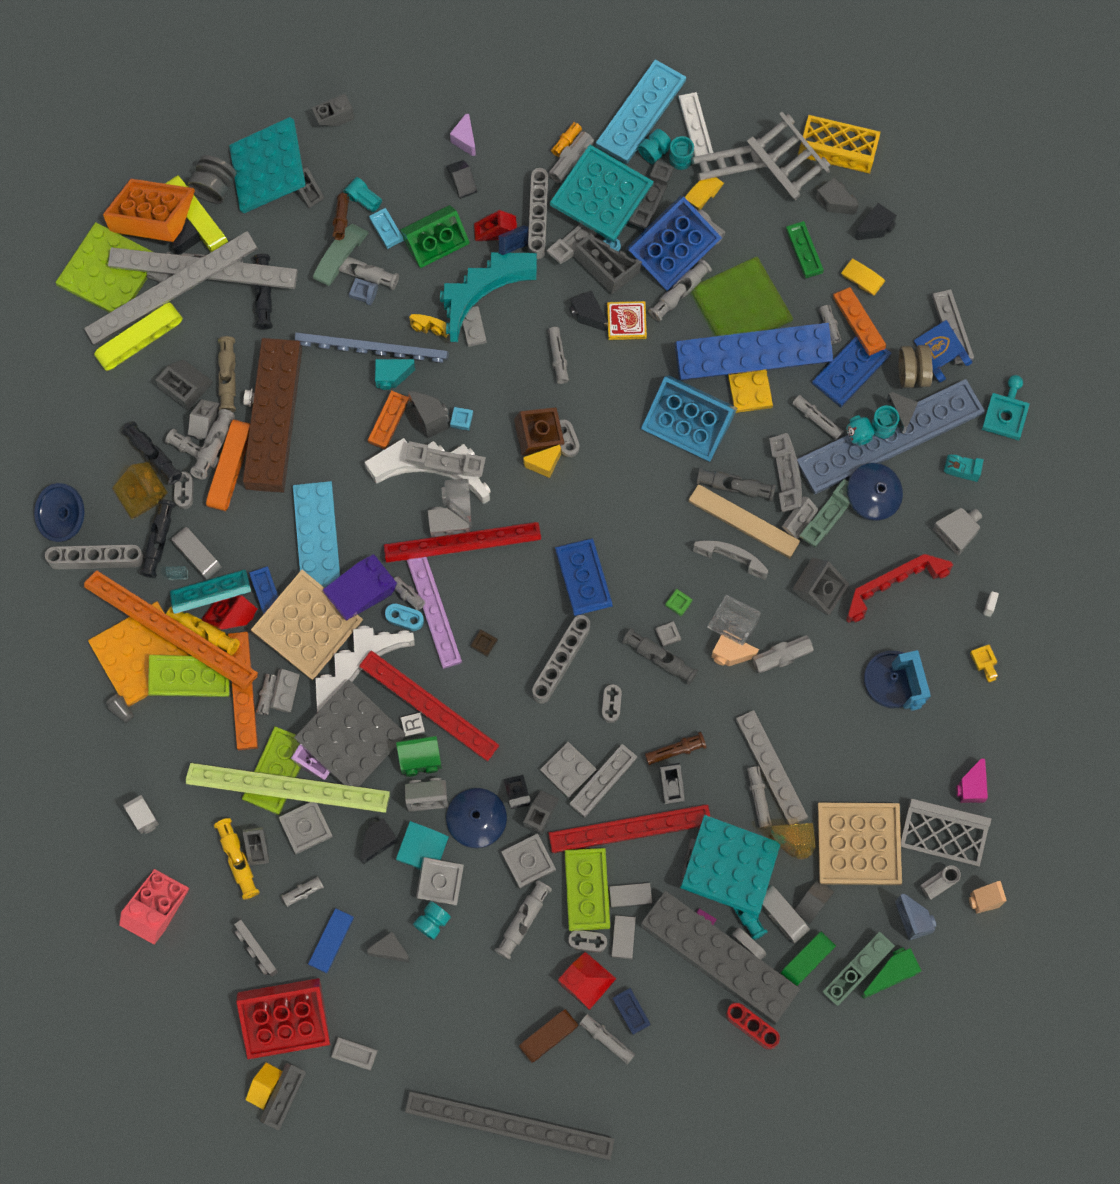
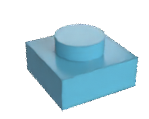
[450,407,473,431]

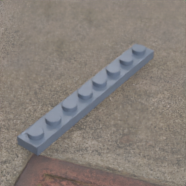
[295,333,449,363]

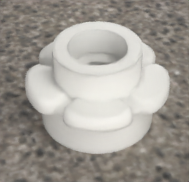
[243,388,255,407]

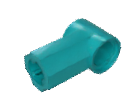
[343,177,382,213]

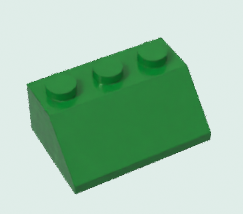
[400,205,470,268]

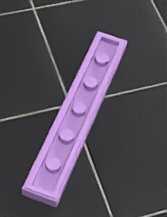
[407,557,462,669]

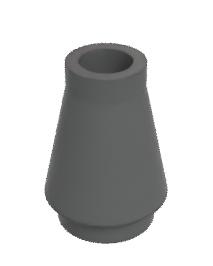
[105,693,134,724]

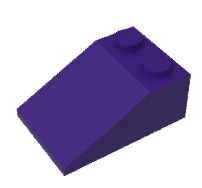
[323,554,398,621]

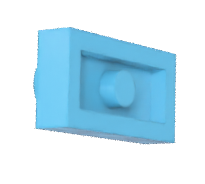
[369,208,404,249]

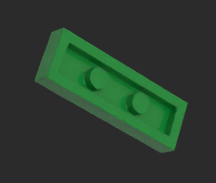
[786,221,824,279]

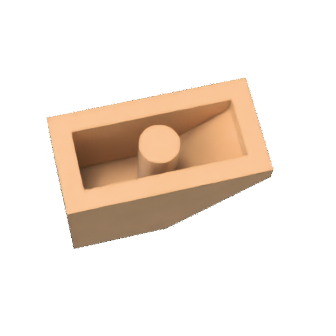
[711,632,759,666]
[969,881,1007,914]

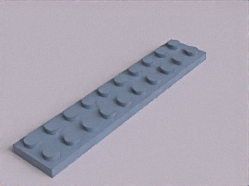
[797,379,985,495]

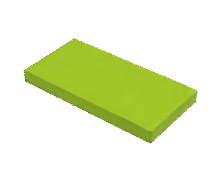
[148,655,229,697]
[242,727,301,815]
[565,848,610,931]

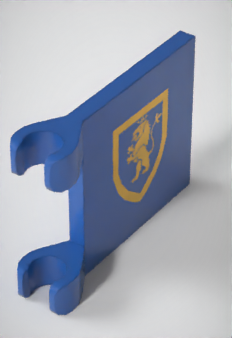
[914,320,972,383]

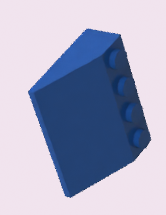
[626,195,722,291]

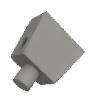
[933,508,982,556]

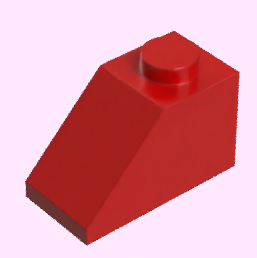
[474,210,517,241]

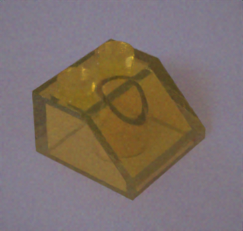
[112,462,168,519]
[769,823,816,859]

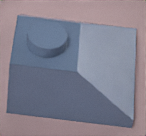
[895,894,936,941]

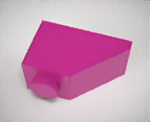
[956,759,988,803]

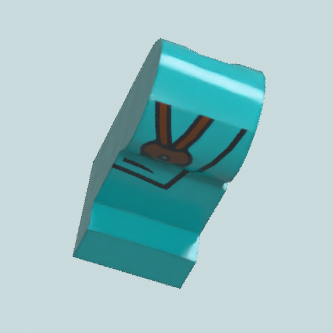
[944,455,984,482]

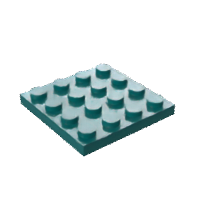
[229,117,306,213]
[550,145,654,243]
[680,815,781,917]

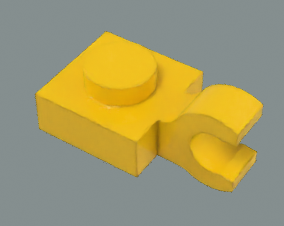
[970,645,998,683]

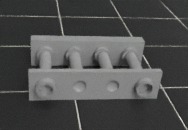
[747,112,830,201]

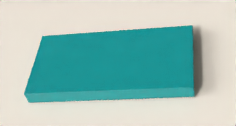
[170,569,251,614]

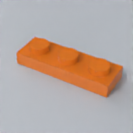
[368,390,409,449]

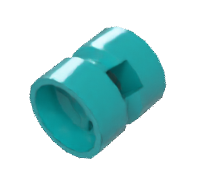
[638,129,672,164]
[669,136,694,170]
[871,405,899,439]
[413,901,451,940]

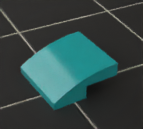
[396,821,449,870]

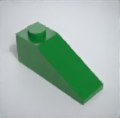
[861,947,922,999]

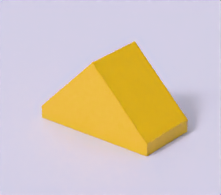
[523,445,561,478]
[246,1063,283,1110]

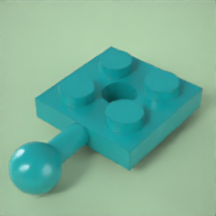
[982,375,1030,440]

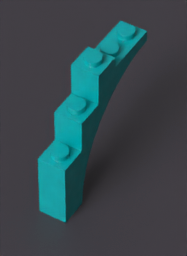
[440,252,537,342]

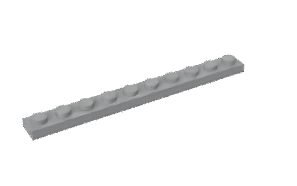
[84,231,258,345]
[108,247,298,289]

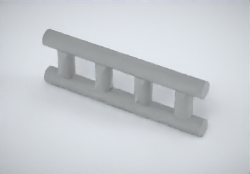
[691,145,767,181]

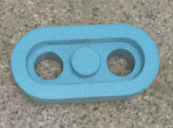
[385,604,424,631]

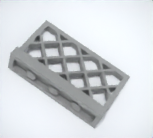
[901,799,991,867]

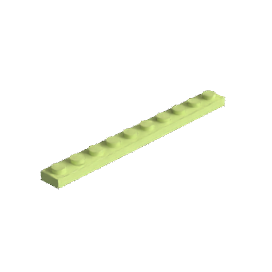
[186,763,390,813]

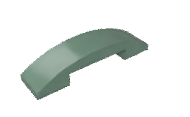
[313,224,369,286]
[799,479,850,548]

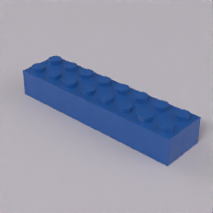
[674,323,833,381]

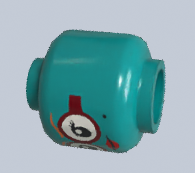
[846,415,875,446]

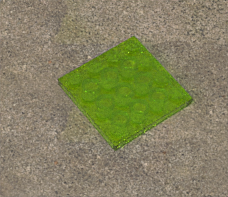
[691,256,793,336]

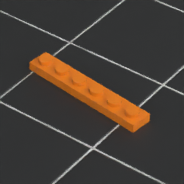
[228,632,258,751]

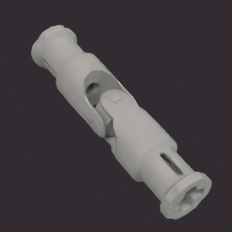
[339,256,399,290]
[648,259,712,322]
[190,409,235,479]
[494,880,552,960]

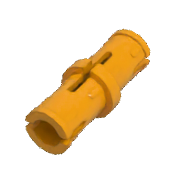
[551,122,582,157]

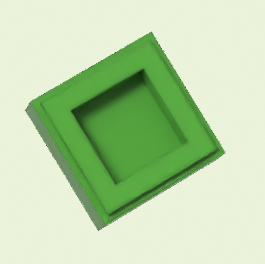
[665,589,693,616]

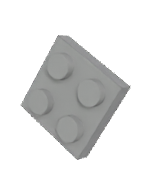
[540,742,597,799]
[279,802,333,855]
[501,833,556,889]
[416,857,464,906]

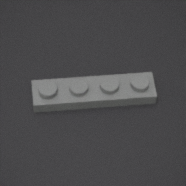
[932,289,974,364]
[570,744,637,818]

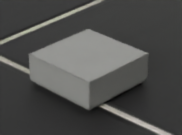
[655,621,681,647]

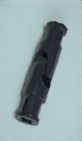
[253,253,273,330]
[122,421,182,485]
[139,499,176,578]

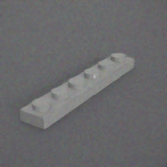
[736,710,808,827]

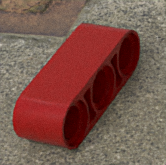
[726,1003,780,1050]

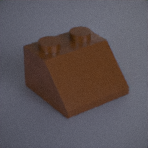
[514,407,565,455]

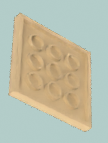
[251,570,363,681]
[818,803,902,885]

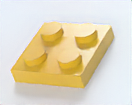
[728,370,773,413]

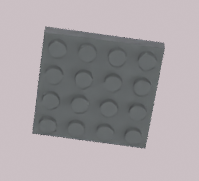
[293,679,406,787]

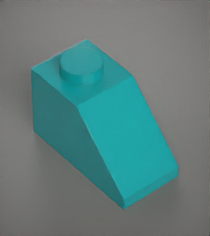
[375,359,415,390]

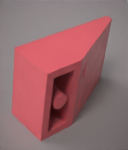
[119,869,189,945]

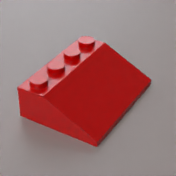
[236,978,330,1059]

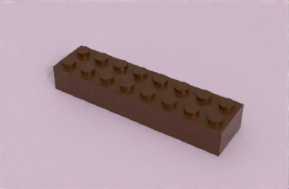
[243,338,302,493]

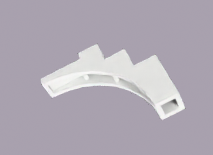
[365,438,491,504]
[316,626,415,712]

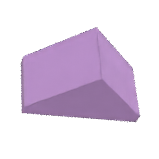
[450,114,476,156]
[291,744,329,780]

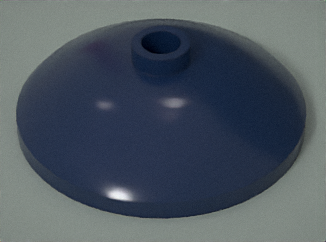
[847,463,903,521]
[34,483,85,542]
[446,788,507,848]

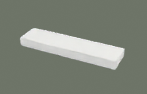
[678,92,713,157]

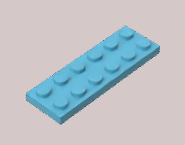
[596,59,686,164]
[293,481,340,588]

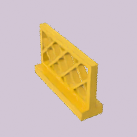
[798,115,881,174]

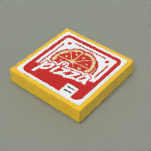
[607,301,647,340]

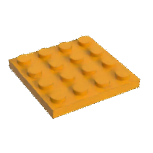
[88,601,189,707]

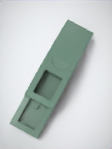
[823,932,895,1006]

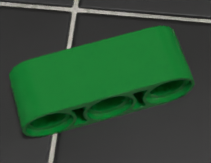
[781,931,836,986]

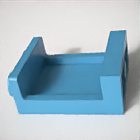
[891,650,931,711]

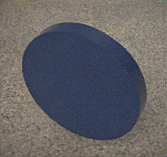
[864,651,912,708]

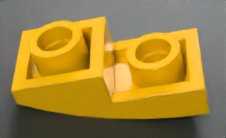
[685,177,724,210]
[841,258,885,296]
[409,314,449,338]

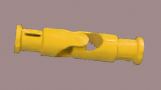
[166,606,240,656]
[214,818,260,900]

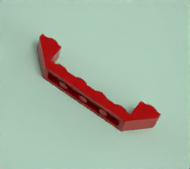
[846,554,953,623]

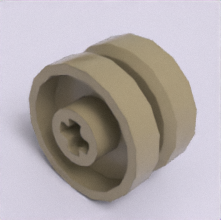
[898,345,933,388]

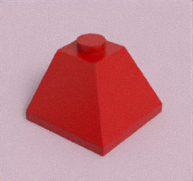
[201,595,258,630]
[558,952,616,1010]

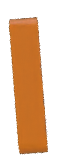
[206,419,251,511]

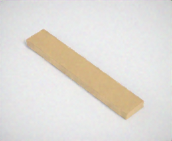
[689,484,800,559]

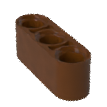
[519,1009,579,1063]

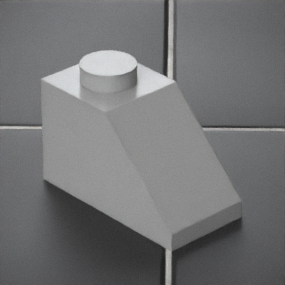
[188,399,220,439]
[428,507,470,538]
[123,795,159,834]

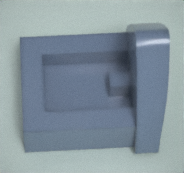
[349,278,378,305]

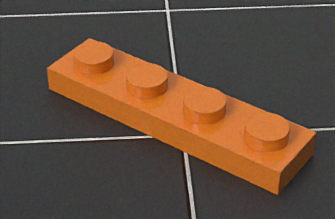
[833,287,886,356]

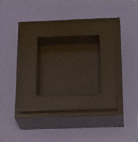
[470,629,498,657]

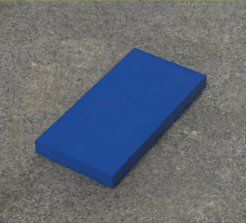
[812,336,891,408]
[555,538,613,616]

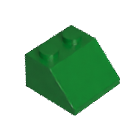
[396,736,442,777]

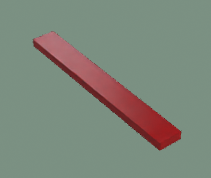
[384,522,541,563]
[359,650,500,762]
[549,805,710,854]

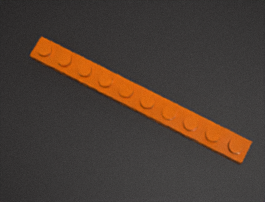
[84,571,258,690]

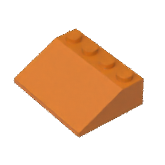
[103,179,195,242]

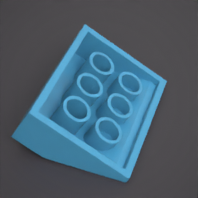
[641,375,737,462]

